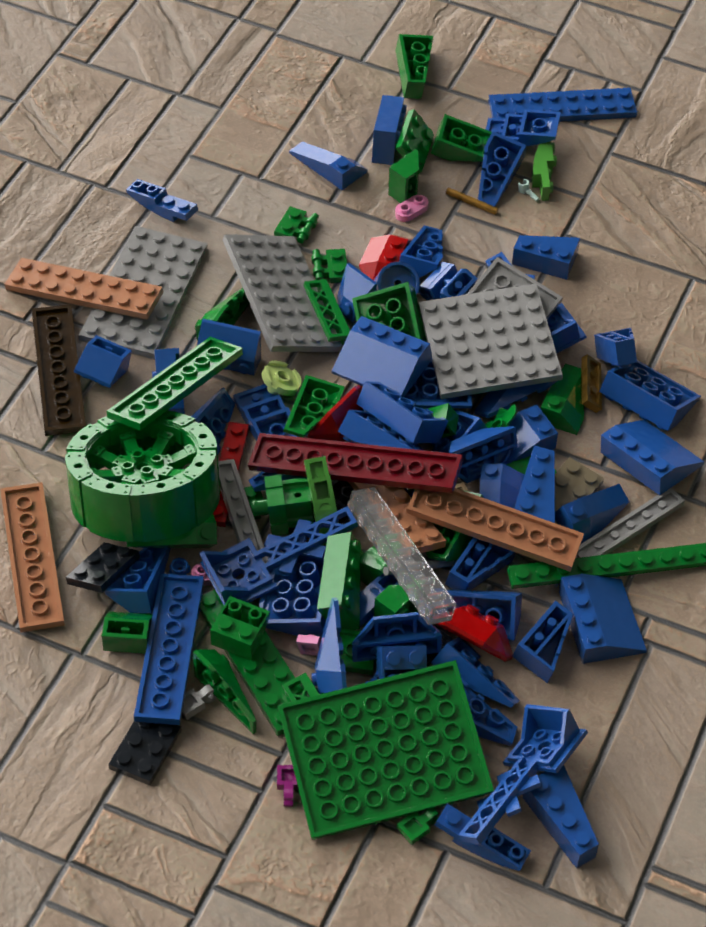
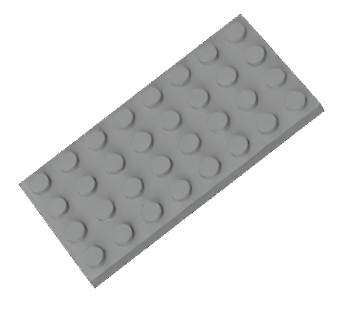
[79,226,208,359]
[223,234,343,352]

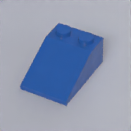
[504,405,558,465]

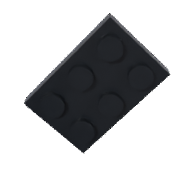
[66,542,140,593]
[108,722,182,786]

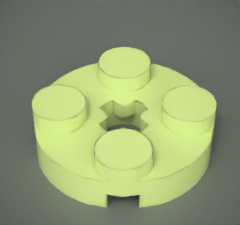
[261,360,302,396]

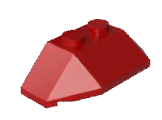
[359,235,412,284]
[308,385,363,442]
[429,605,513,662]

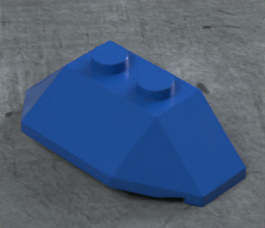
[449,426,518,483]
[352,612,442,662]

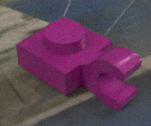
[277,765,299,807]

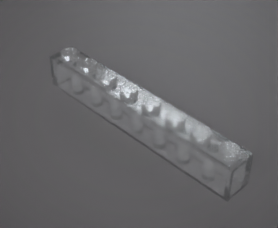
[348,487,457,625]

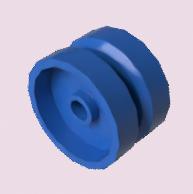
[374,261,420,295]

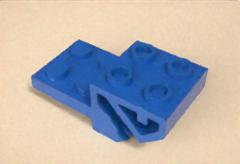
[418,262,478,301]

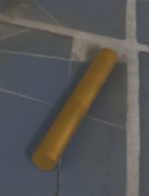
[446,187,499,215]

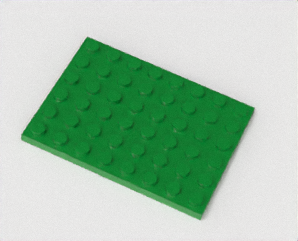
[277,660,494,840]

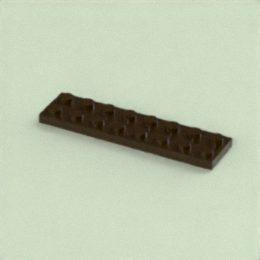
[32,304,86,436]

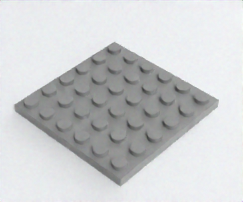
[419,284,563,399]

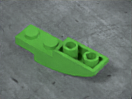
[532,141,557,201]
[304,456,339,546]

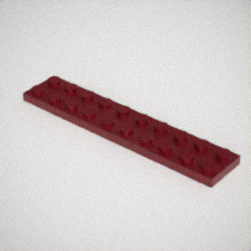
[248,433,463,493]

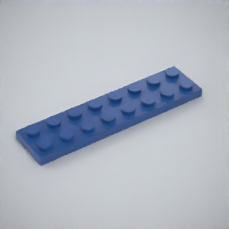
[488,88,637,122]
[134,573,204,725]

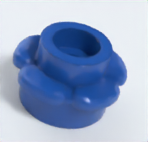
[169,558,191,575]

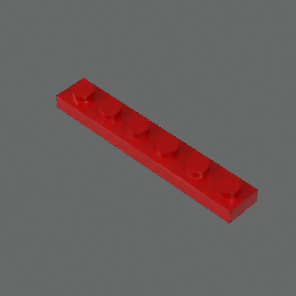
[213,422,249,527]

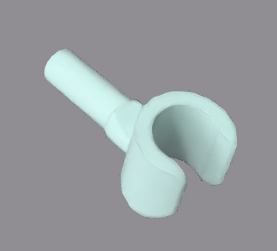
[518,179,540,202]

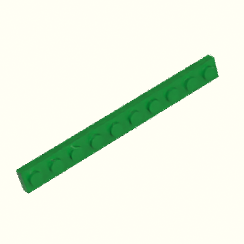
[507,543,706,589]

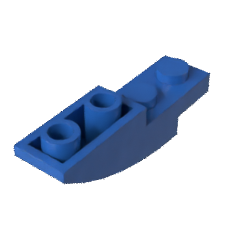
[126,179,198,222]
[360,561,422,626]
[435,803,531,871]

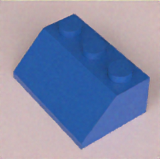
[197,319,261,375]

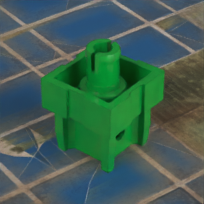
[252,475,314,536]

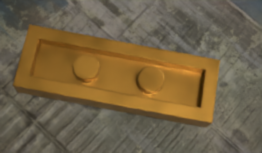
[581,354,602,413]

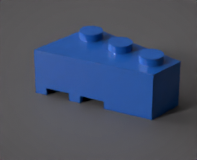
[512,235,580,280]
[594,328,637,368]
[444,537,516,590]

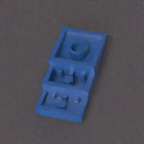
[486,109,561,146]
[233,384,298,441]

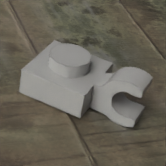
[182,684,216,720]

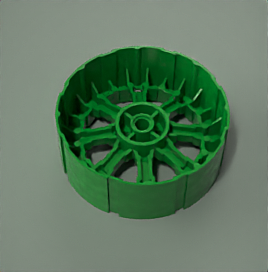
[65,410,220,542]

